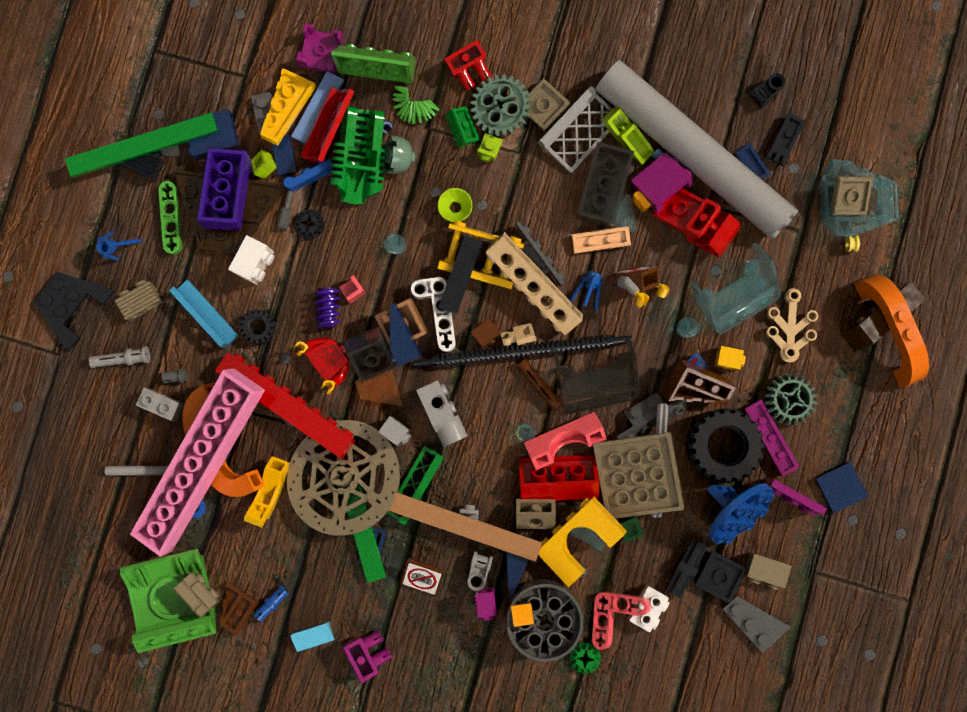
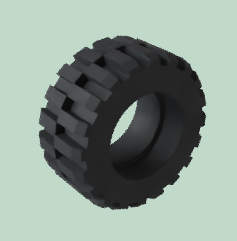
[686,408,765,483]

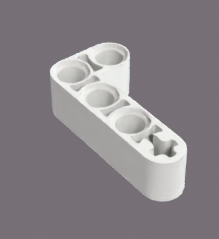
[411,277,456,353]

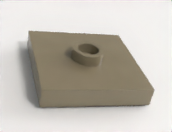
[526,78,571,132]
[830,176,873,216]

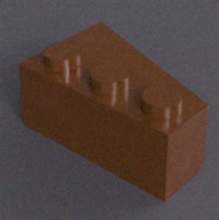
[662,359,736,404]

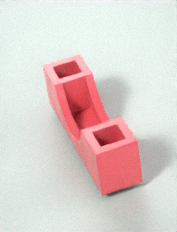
[524,412,607,470]

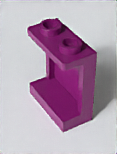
[631,152,692,214]

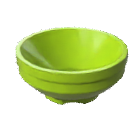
[438,188,472,223]

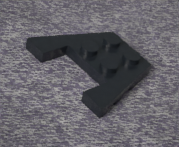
[34,272,115,351]

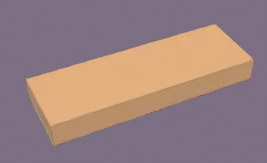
[572,226,631,254]

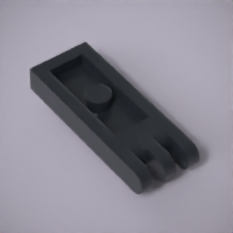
[765,113,806,167]

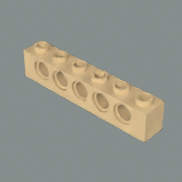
[486,232,583,335]

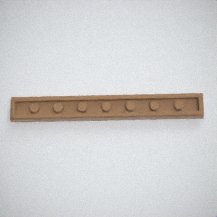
[388,492,542,562]

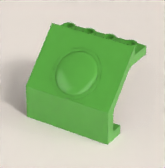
[120,549,216,653]

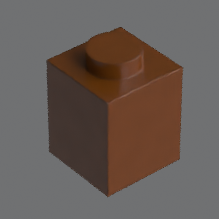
[471,318,501,348]

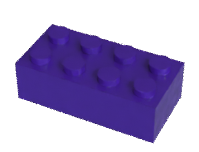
[197,148,251,231]

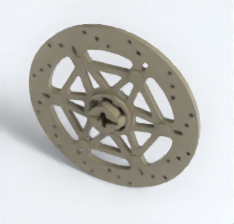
[287,420,400,536]

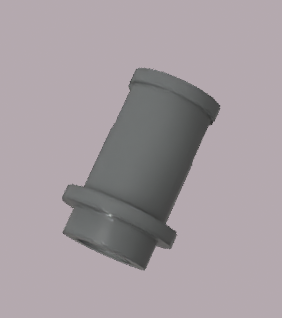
[162,368,188,384]

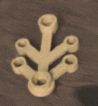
[766,288,818,363]

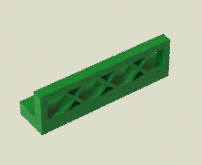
[387,446,444,525]

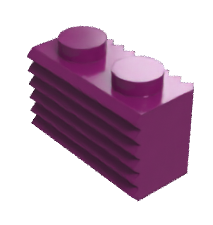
[474,587,497,621]

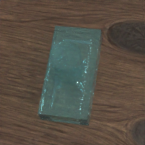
[569,527,606,552]

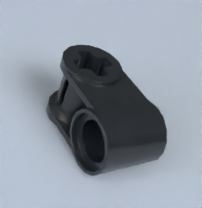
[748,73,786,109]

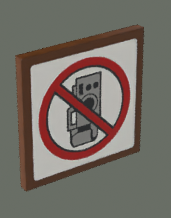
[400,558,445,597]

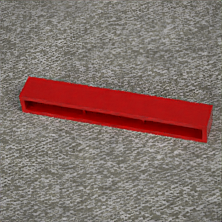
[215,352,356,459]

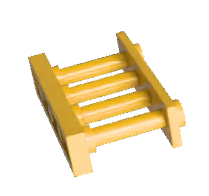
[438,221,525,289]

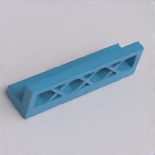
[169,280,239,349]

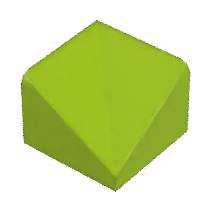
[251,149,277,179]

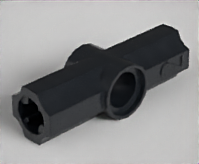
[665,539,707,599]

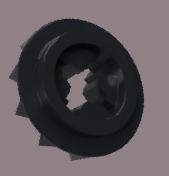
[294,209,325,240]

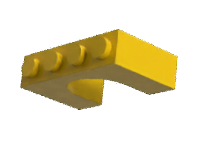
[538,497,627,587]

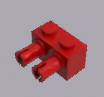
[444,40,492,91]

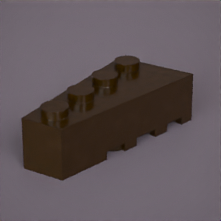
[840,282,926,352]

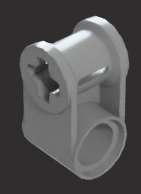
[468,551,493,591]

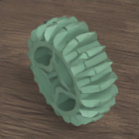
[764,374,817,425]

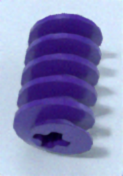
[315,288,341,328]

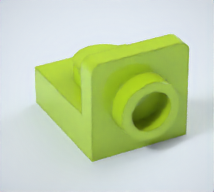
[477,133,503,162]

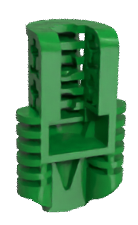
[330,106,387,204]

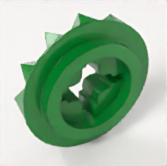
[569,642,601,675]

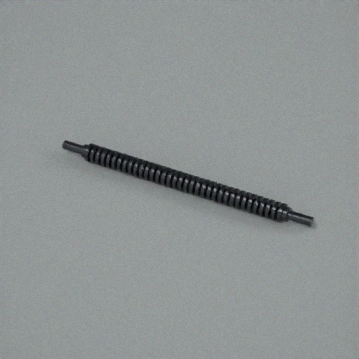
[413,334,633,369]

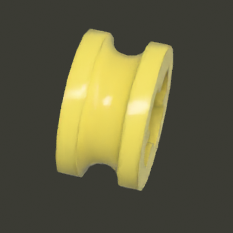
[845,235,860,252]

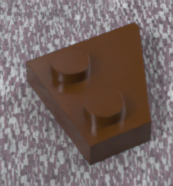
[220,581,259,635]

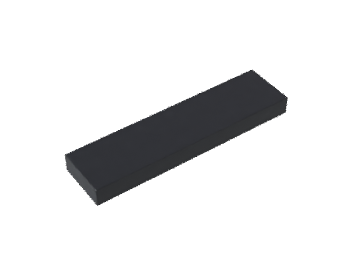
[439,235,483,315]

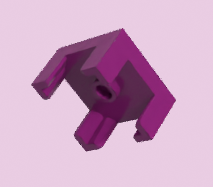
[296,23,345,75]

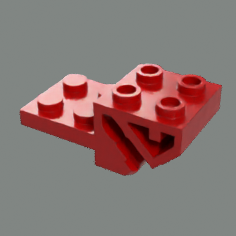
[653,188,740,258]

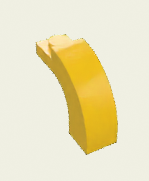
[244,456,290,528]

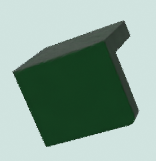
[619,516,644,543]

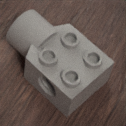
[416,380,468,447]

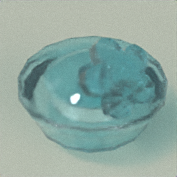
[383,234,407,254]
[676,317,700,338]

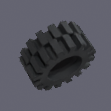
[239,309,276,345]

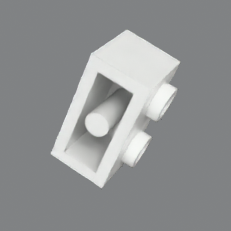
[627,584,669,632]

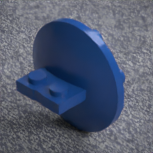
[708,484,775,544]

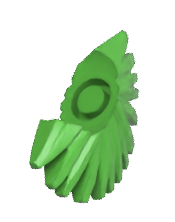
[392,86,440,124]

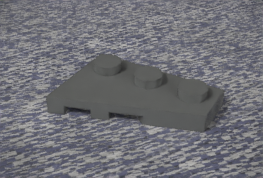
[722,595,791,653]

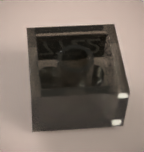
[343,326,397,382]

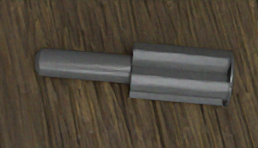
[276,191,293,230]

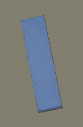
[291,71,344,144]

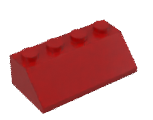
[519,454,599,501]

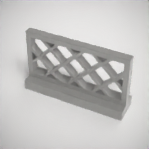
[537,86,612,174]

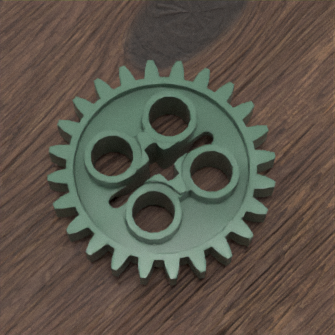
[471,74,532,137]

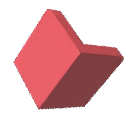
[339,275,366,304]

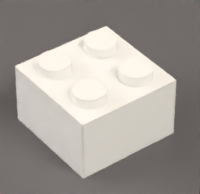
[228,235,274,285]

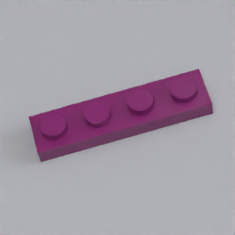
[744,400,800,477]

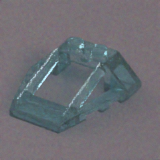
[820,159,899,237]

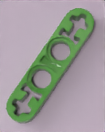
[158,181,182,255]

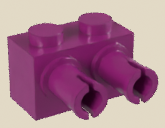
[340,630,392,683]

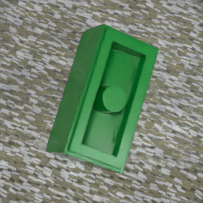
[445,106,480,148]

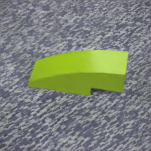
[601,107,655,165]

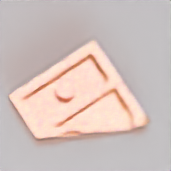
[355,370,403,406]

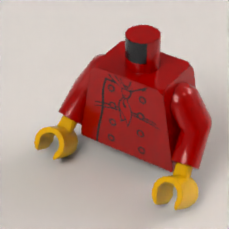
[293,338,354,394]

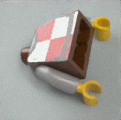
[610,266,669,307]

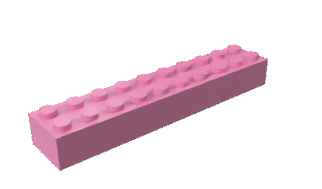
[130,369,265,557]

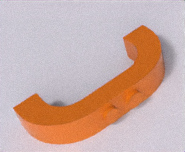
[854,274,929,388]
[182,382,265,497]

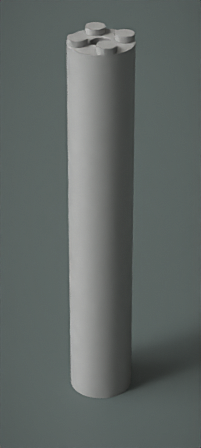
[595,60,798,240]

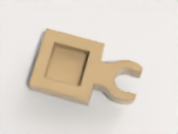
[501,323,536,346]

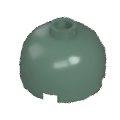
[383,135,415,174]

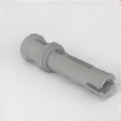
[89,346,150,368]

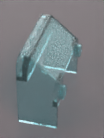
[690,242,781,334]

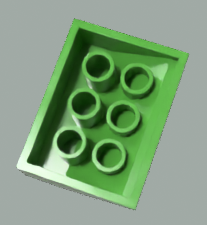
[331,44,416,84]

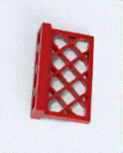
[299,88,354,165]

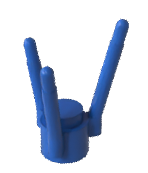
[96,231,142,261]
[569,271,602,311]

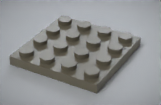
[593,432,684,519]

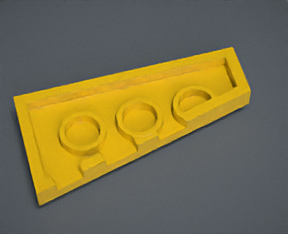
[260,68,316,146]

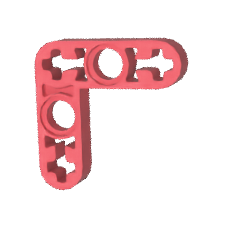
[592,592,651,650]

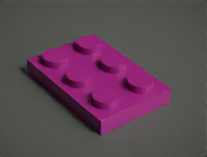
[762,478,827,517]

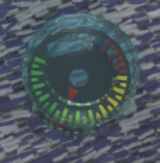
[515,424,534,443]

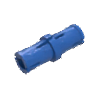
[253,585,289,622]

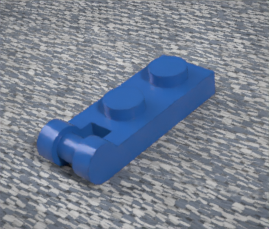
[284,159,337,192]

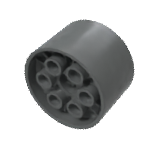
[506,578,583,662]

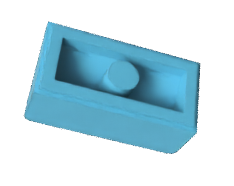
[290,621,335,652]

